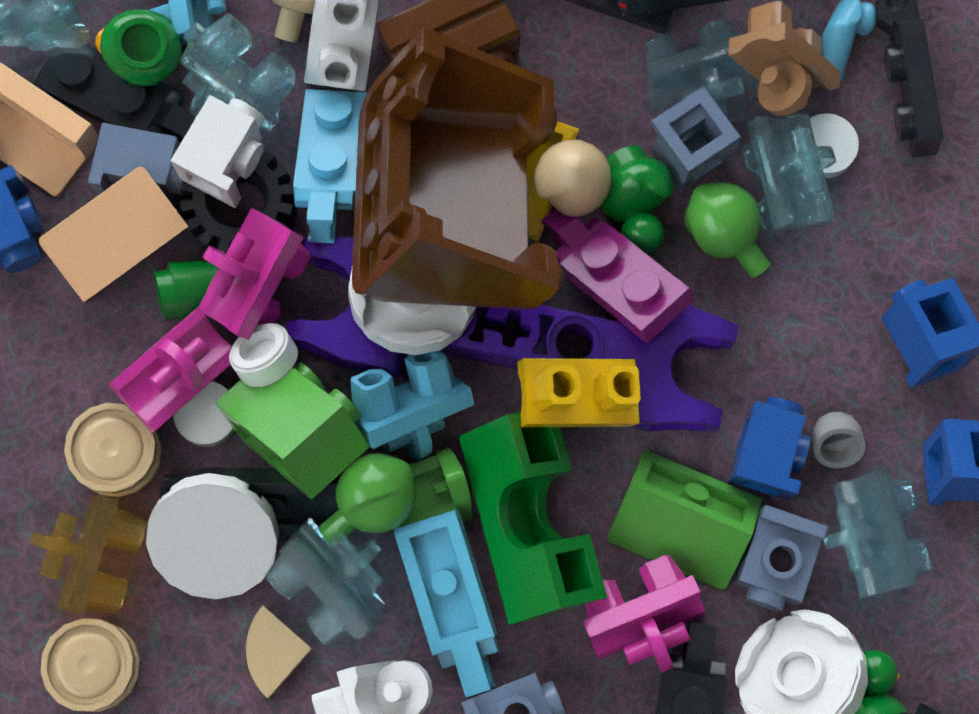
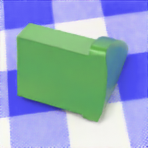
[394,447,473,529]

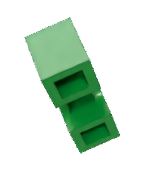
[459,413,607,625]

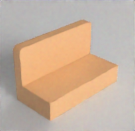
[0,62,99,197]
[39,166,188,302]

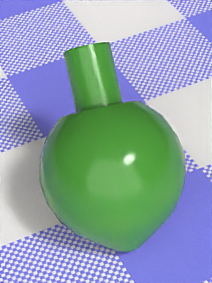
[684,182,770,278]
[319,453,416,546]

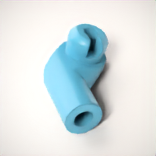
[821,0,876,81]

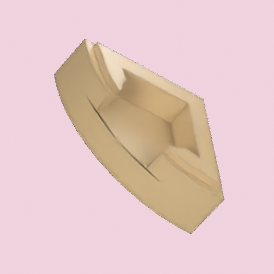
[246,605,313,699]

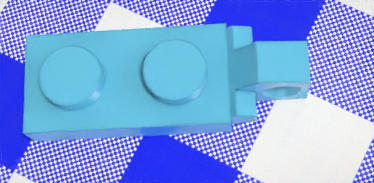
[293,89,367,243]
[394,509,500,698]

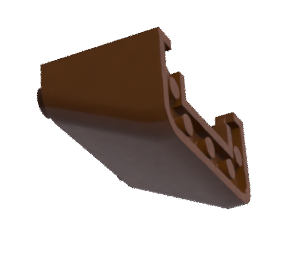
[352,27,562,310]

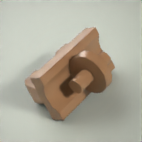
[729,1,840,116]

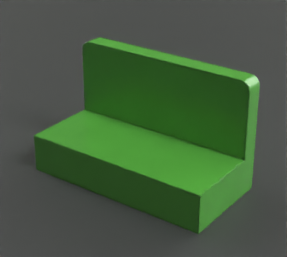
[607,449,762,589]

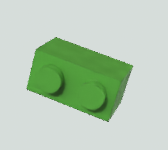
[215,362,370,500]

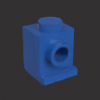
[0,165,45,273]
[881,278,979,388]
[727,397,811,501]
[923,419,979,506]

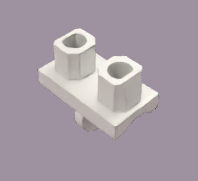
[304,0,379,92]
[312,660,433,714]

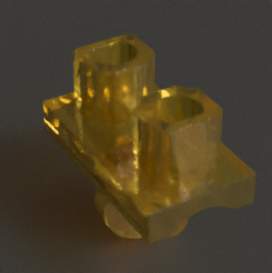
[29,495,147,615]

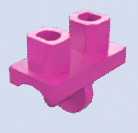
[198,208,311,340]
[108,307,232,434]
[582,555,706,673]

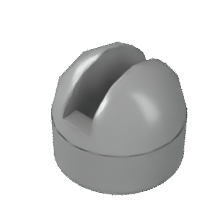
[811,412,866,468]

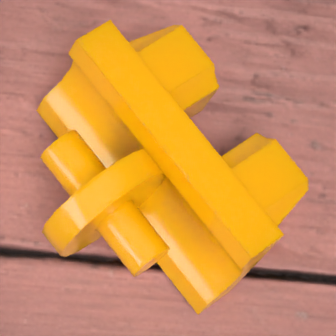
[517,358,641,427]

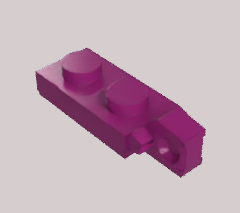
[541,208,695,343]

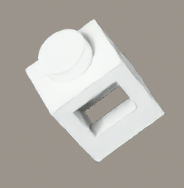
[170,95,265,208]

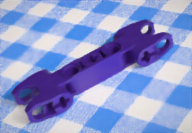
[285,237,739,432]

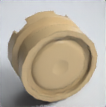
[64,403,162,498]
[40,618,141,712]

